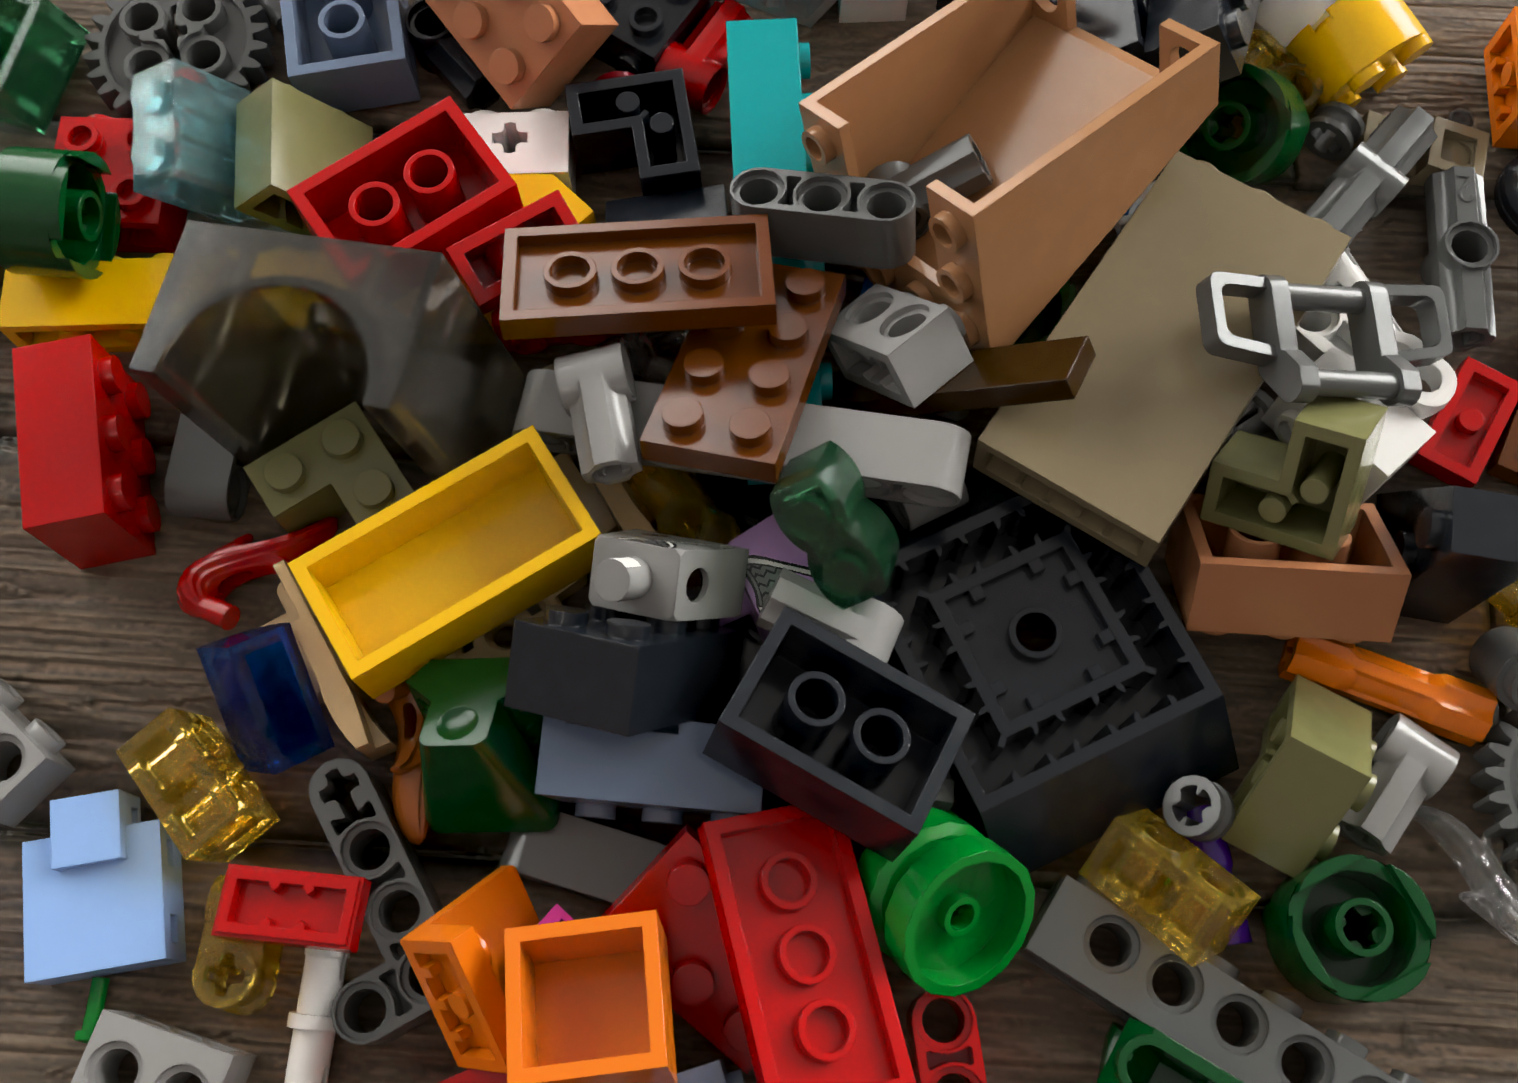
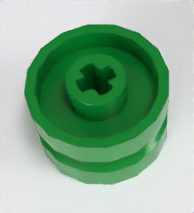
[857,807,1035,997]

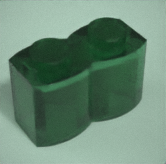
[770,440,899,610]

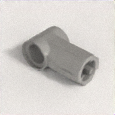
[554,342,643,485]
[755,567,904,663]
[1338,713,1460,856]

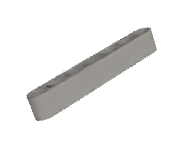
[512,369,972,507]

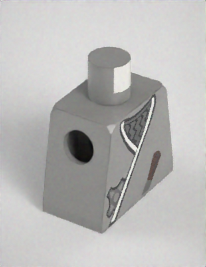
[588,529,749,622]

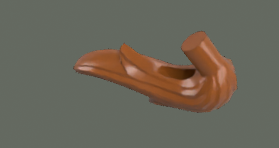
[375,679,428,845]

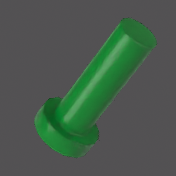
[74,977,110,1043]

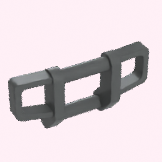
[1196,271,1453,407]

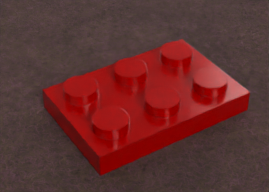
[600,824,753,1074]

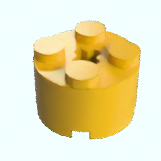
[1283,0,1433,108]

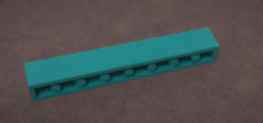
[726,18,833,485]

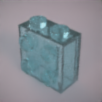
[130,58,254,225]

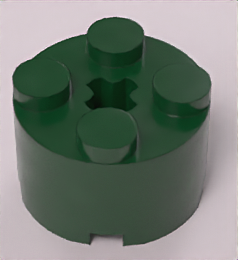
[1179,63,1310,188]
[0,146,121,280]
[1262,854,1436,1005]

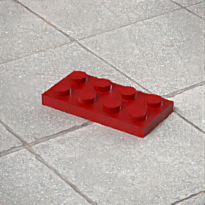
[697,805,916,1083]

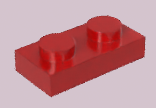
[1408,356,1518,488]

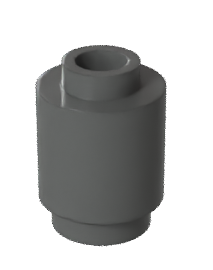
[1469,626,1518,711]

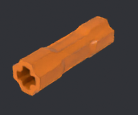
[1278,637,1498,747]

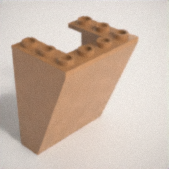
[798,0,1220,350]

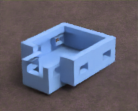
[22,789,186,985]

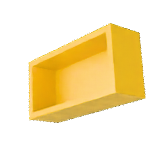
[287,425,601,699]

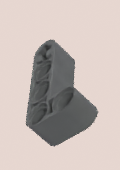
[308,758,444,1045]

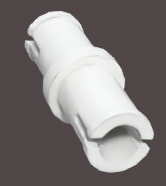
[284,948,350,1083]

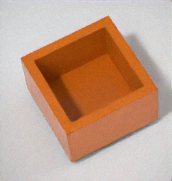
[504,910,678,1083]

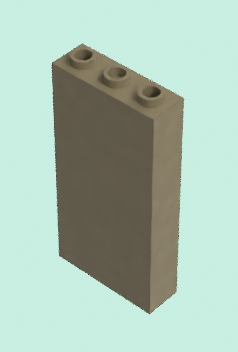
[973,151,1352,567]

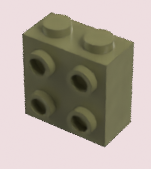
[234,77,373,243]

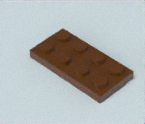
[499,213,777,340]
[639,263,846,483]

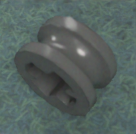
[1304,101,1365,161]
[1162,775,1235,843]

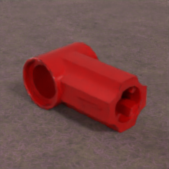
[655,0,754,115]

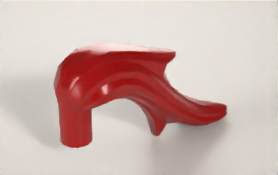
[176,517,338,630]

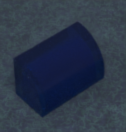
[196,622,335,775]

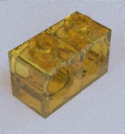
[115,707,280,863]
[1079,808,1261,967]

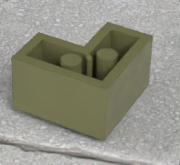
[1200,397,1388,561]
[243,401,414,534]
[1221,674,1377,878]

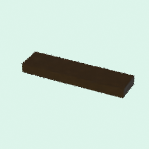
[834,336,1096,416]

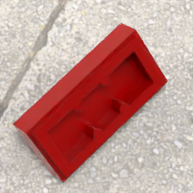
[211,864,372,954]

